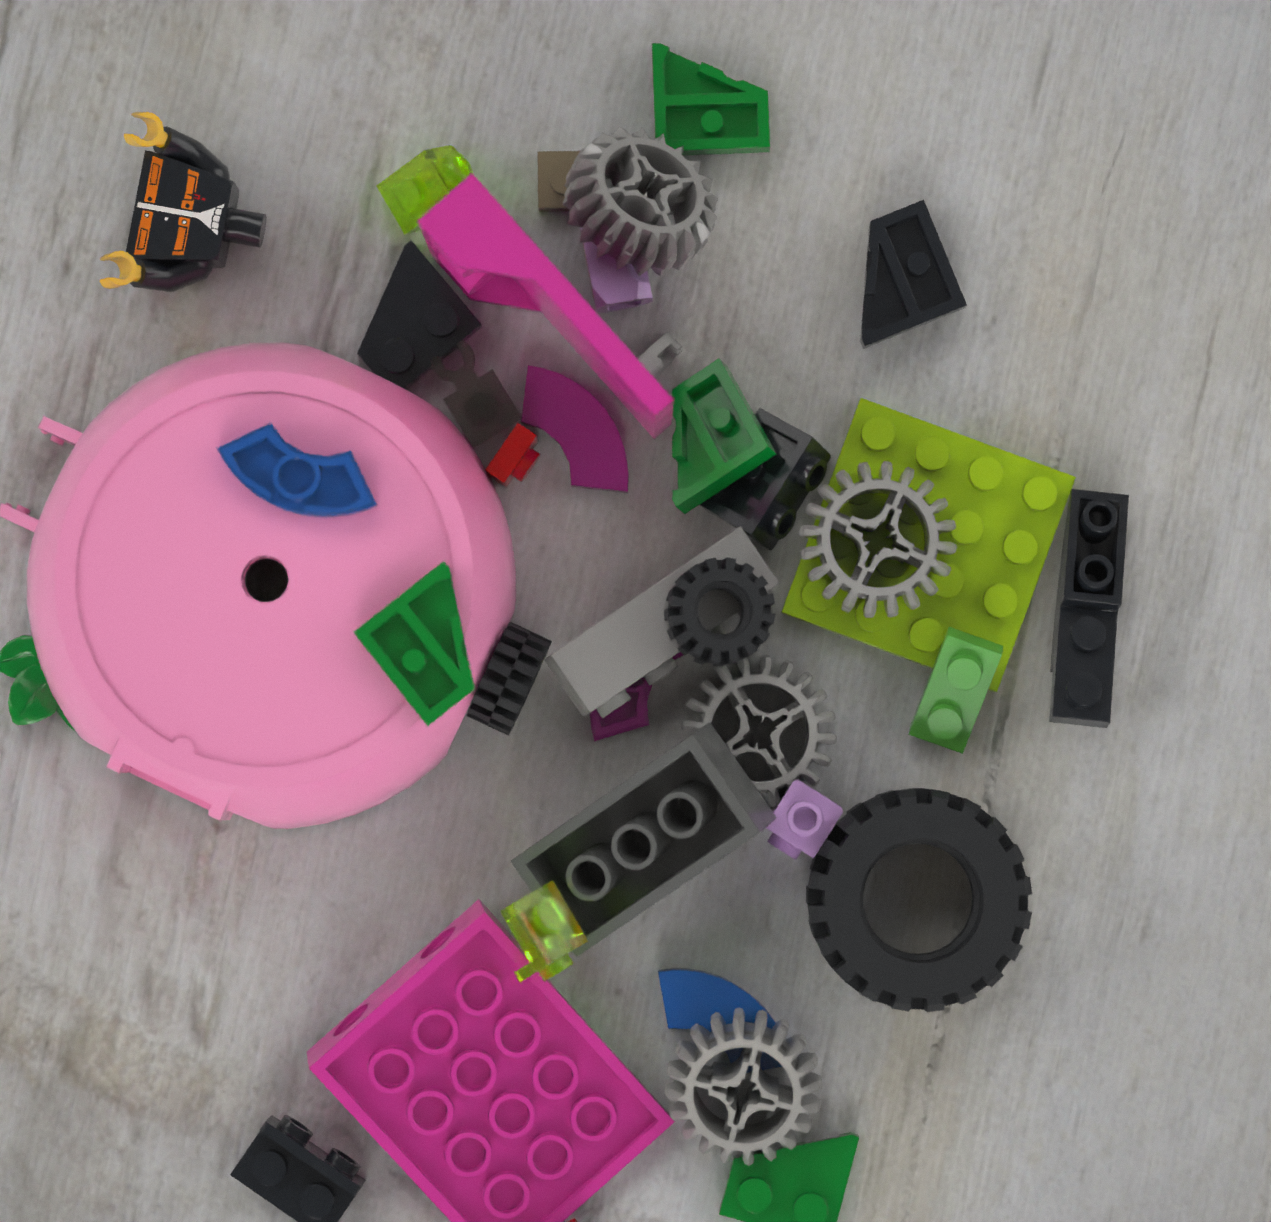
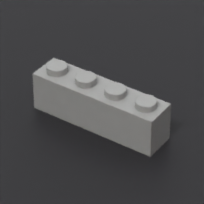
[544,526,780,718]

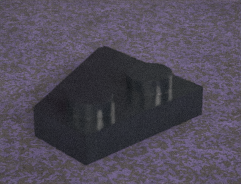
[860,200,967,349]
[357,240,482,390]

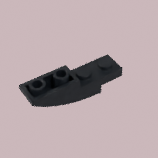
[1049,489,1129,728]

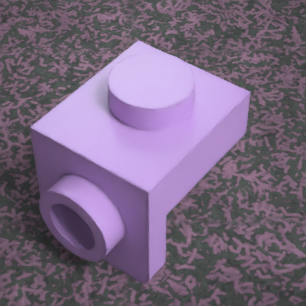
[766,780,843,860]

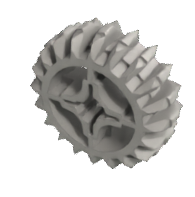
[563,127,718,276]
[799,461,957,618]
[681,655,837,809]
[665,1007,822,1166]

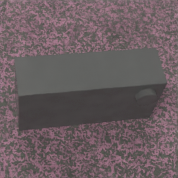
[510,722,777,957]

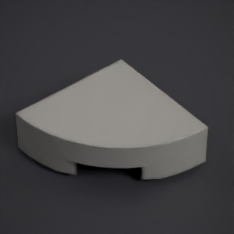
[638,333,682,379]

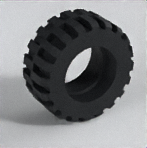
[806,788,1032,1012]

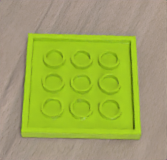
[781,398,1076,692]

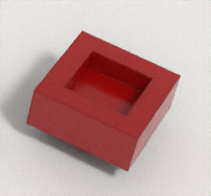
[485,423,541,488]

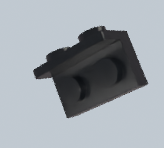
[700,408,831,551]
[230,1115,366,1222]

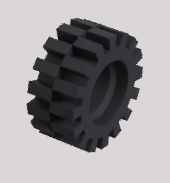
[664,557,775,667]
[467,622,552,736]

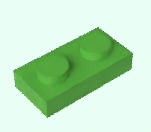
[908,627,1003,754]

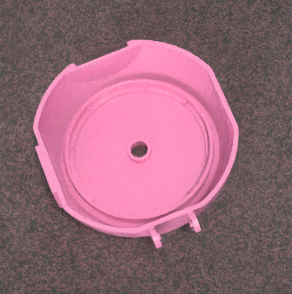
[0,343,516,829]

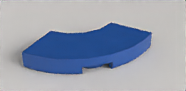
[217,423,377,517]
[658,968,783,1073]

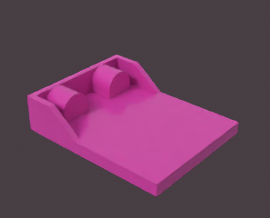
[417,173,673,440]
[306,899,675,1222]

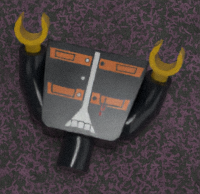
[100,112,266,292]

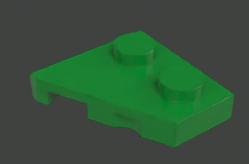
[652,43,770,156]
[672,358,776,514]
[353,561,475,726]
[718,1132,859,1222]

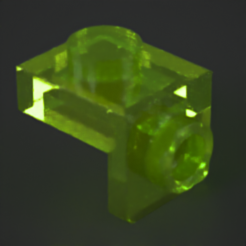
[376,145,473,235]
[500,881,588,982]

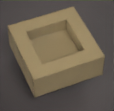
[537,151,580,212]

